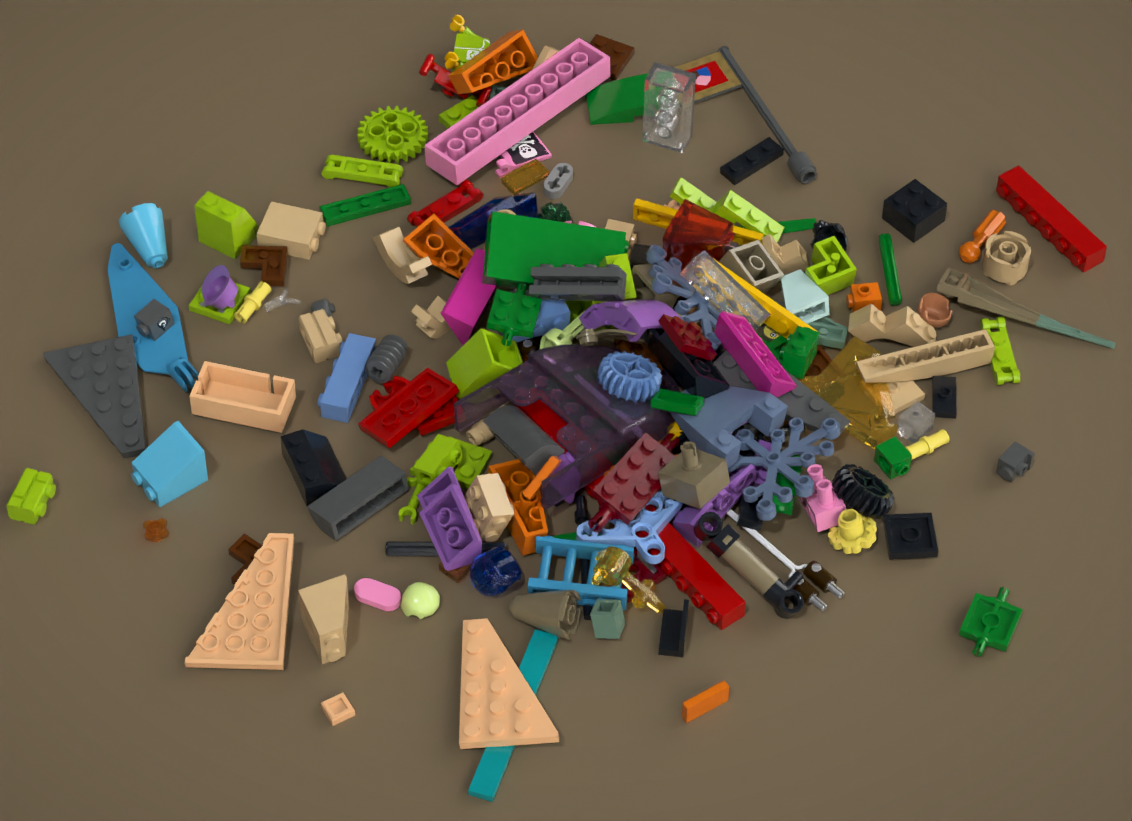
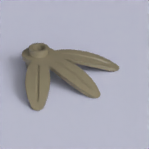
[576,329,645,353]

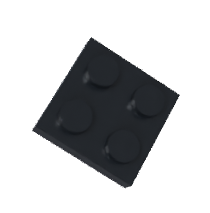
[883,513,938,559]

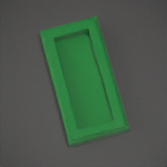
[651,389,704,416]

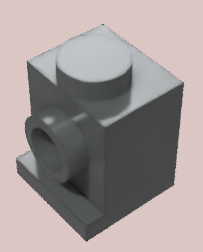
[996,441,1035,483]

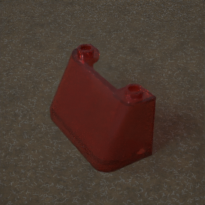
[662,199,735,272]

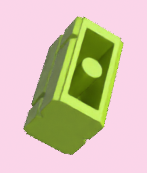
[6,468,56,525]

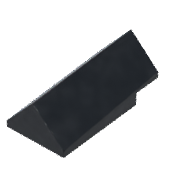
[646,328,730,399]

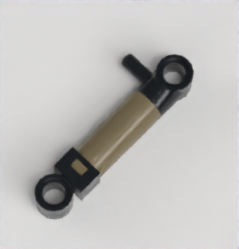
[693,512,804,619]

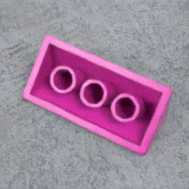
[441,248,498,345]
[714,311,797,398]

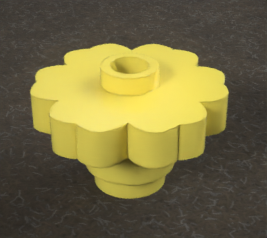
[828,509,877,554]

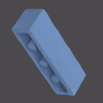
[317,333,376,423]

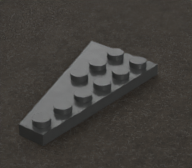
[713,350,850,440]

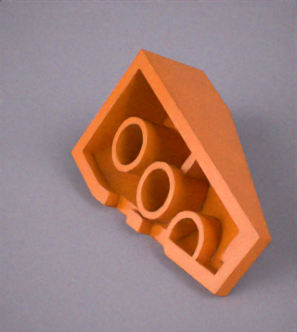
[403,214,474,279]

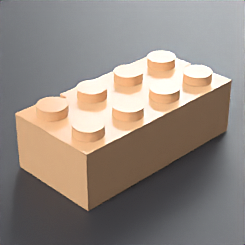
[189,361,296,433]

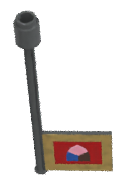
[662,46,817,184]

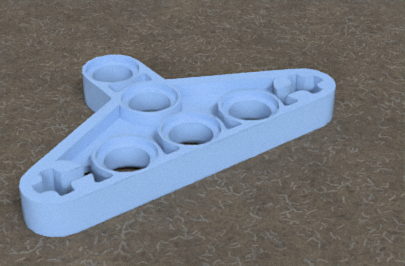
[576,490,683,564]

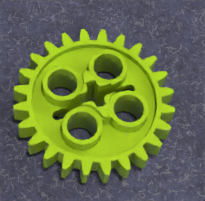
[357,106,428,164]

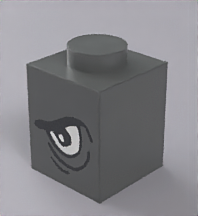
[134,299,175,341]

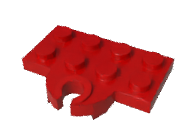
[358,367,459,448]

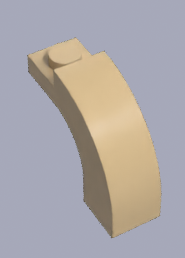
[373,227,432,284]

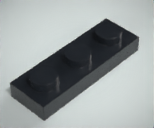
[720,137,784,186]

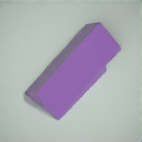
[417,466,482,571]

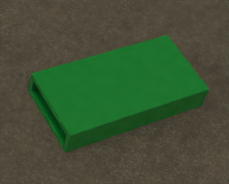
[482,211,629,291]

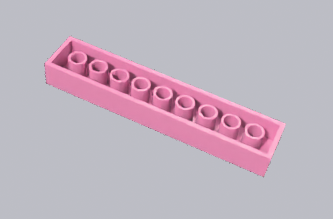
[425,38,610,185]

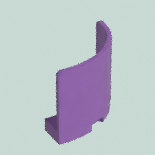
[579,299,680,342]

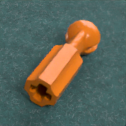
[959,210,1006,263]

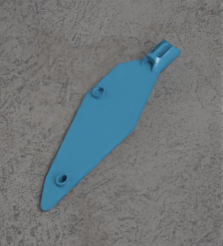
[108,243,199,392]

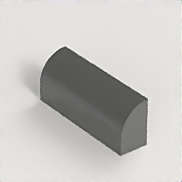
[483,405,565,476]
[307,456,409,541]

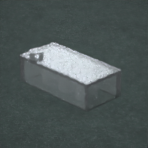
[642,62,696,153]

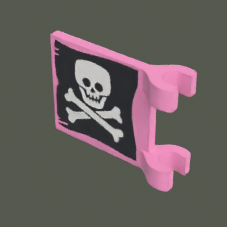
[495,131,552,178]

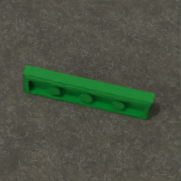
[319,184,411,227]

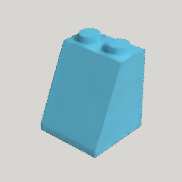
[131,421,208,507]

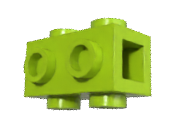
[413,434,463,486]

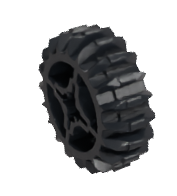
[832,464,895,519]

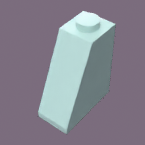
[781,269,830,323]

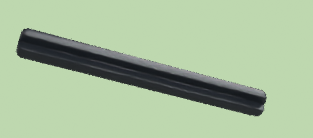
[385,541,506,557]

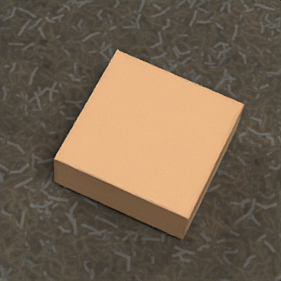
[321,692,355,726]

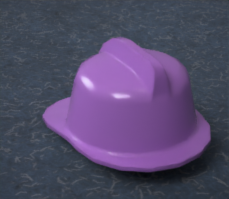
[202,265,238,309]

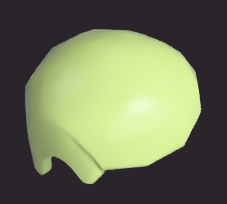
[400,582,440,619]

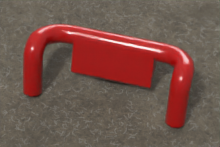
[419,54,492,107]

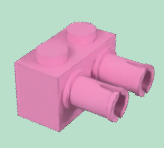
[800,464,846,532]

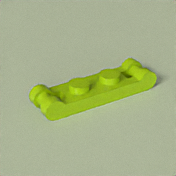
[321,155,404,188]
[980,317,1020,385]

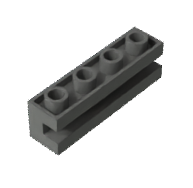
[529,264,627,301]

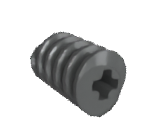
[365,335,407,383]

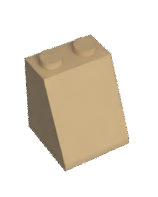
[298,574,349,664]

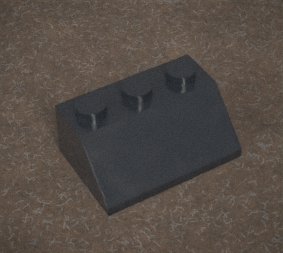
[280,429,346,506]

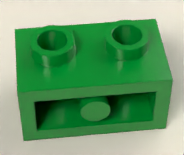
[779,326,820,379]

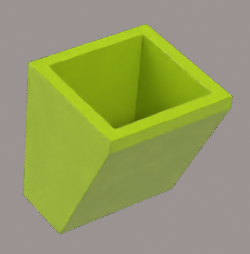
[194,191,260,259]
[446,328,527,404]

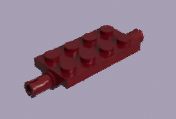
[588,432,680,532]

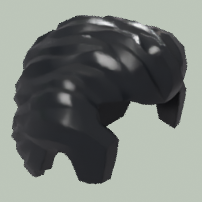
[810,220,848,251]

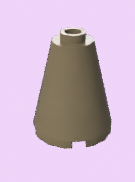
[510,590,581,640]

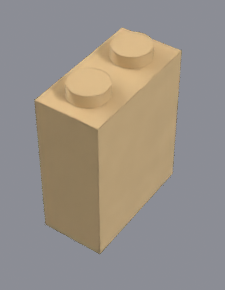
[257,202,326,260]

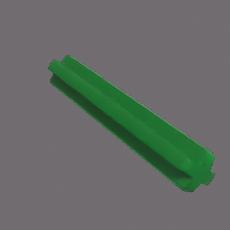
[878,233,902,306]

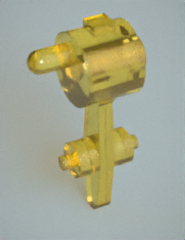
[591,546,666,614]

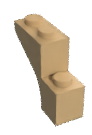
[848,304,936,347]

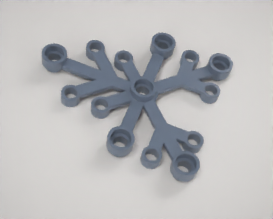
[646,244,751,351]
[728,418,841,521]

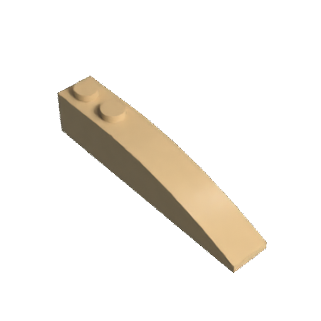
[856,329,995,382]

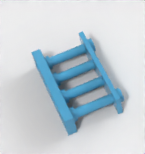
[528,536,634,610]

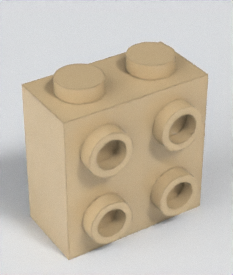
[464,473,514,542]

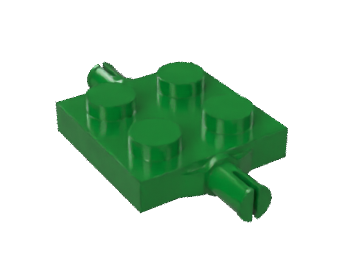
[487,283,542,346]
[959,587,1023,657]

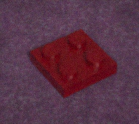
[658,314,717,361]

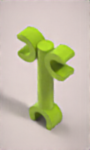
[399,467,426,525]

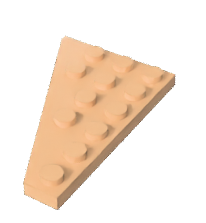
[185,533,294,670]
[459,618,559,749]

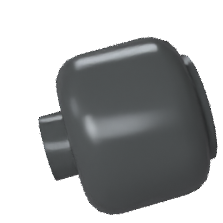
[311,298,336,317]

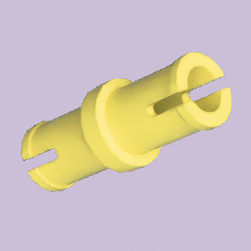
[234,281,271,324]
[905,429,950,461]

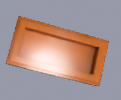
[523,456,562,500]
[682,680,730,723]

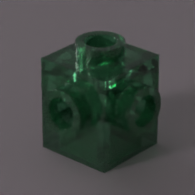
[534,202,573,222]

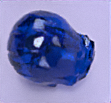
[470,546,522,597]

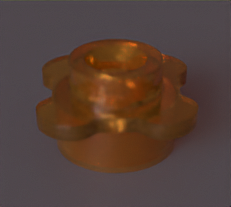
[143,518,169,542]

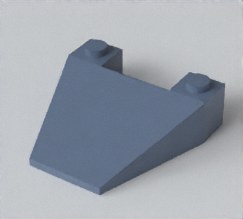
[669,386,788,468]

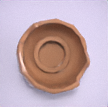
[917,292,952,328]

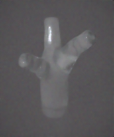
[263,289,301,313]

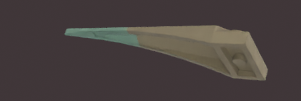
[936,268,1116,349]

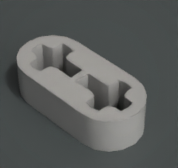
[543,163,573,199]

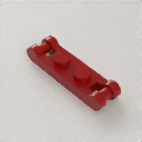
[407,180,484,227]

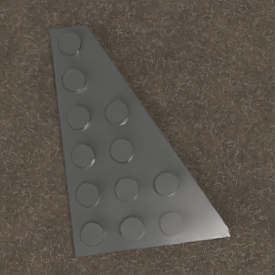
[43,334,146,458]

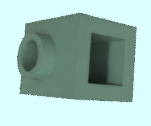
[590,599,625,639]

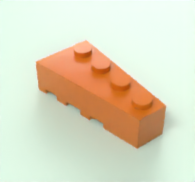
[448,30,538,94]
[487,459,548,556]

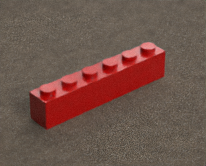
[996,165,1107,273]

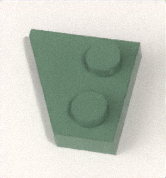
[807,316,848,349]

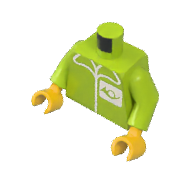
[444,15,490,72]

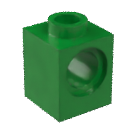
[874,437,912,480]

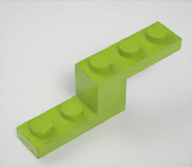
[669,177,784,243]

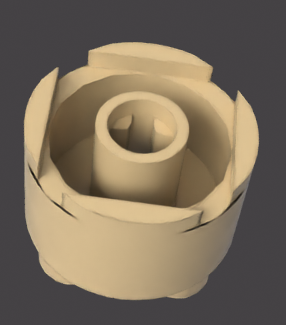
[983,231,1031,285]

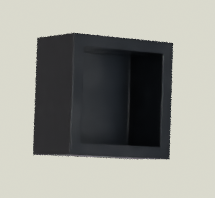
[882,179,947,243]

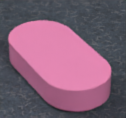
[354,578,401,611]

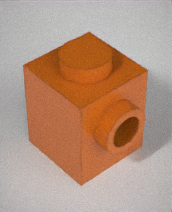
[846,282,882,313]

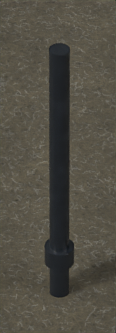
[574,495,593,620]

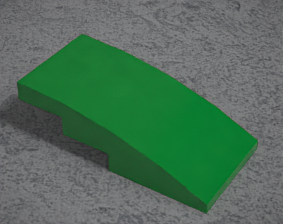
[586,71,677,125]

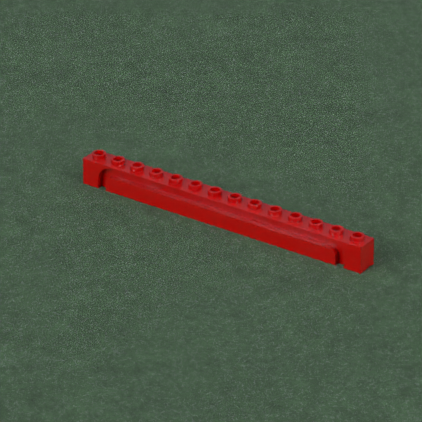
[514,386,746,631]

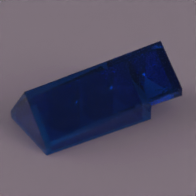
[448,192,538,249]

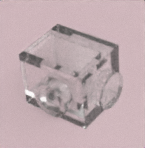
[897,401,935,443]

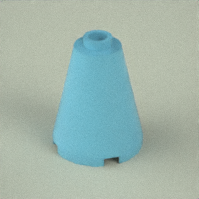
[118,203,168,268]

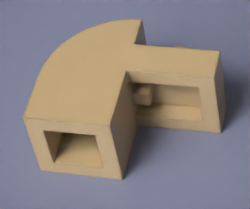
[762,234,809,275]
[411,296,451,338]

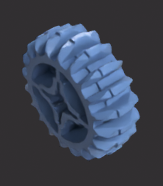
[597,351,662,402]

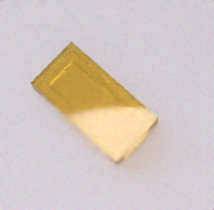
[501,158,550,196]

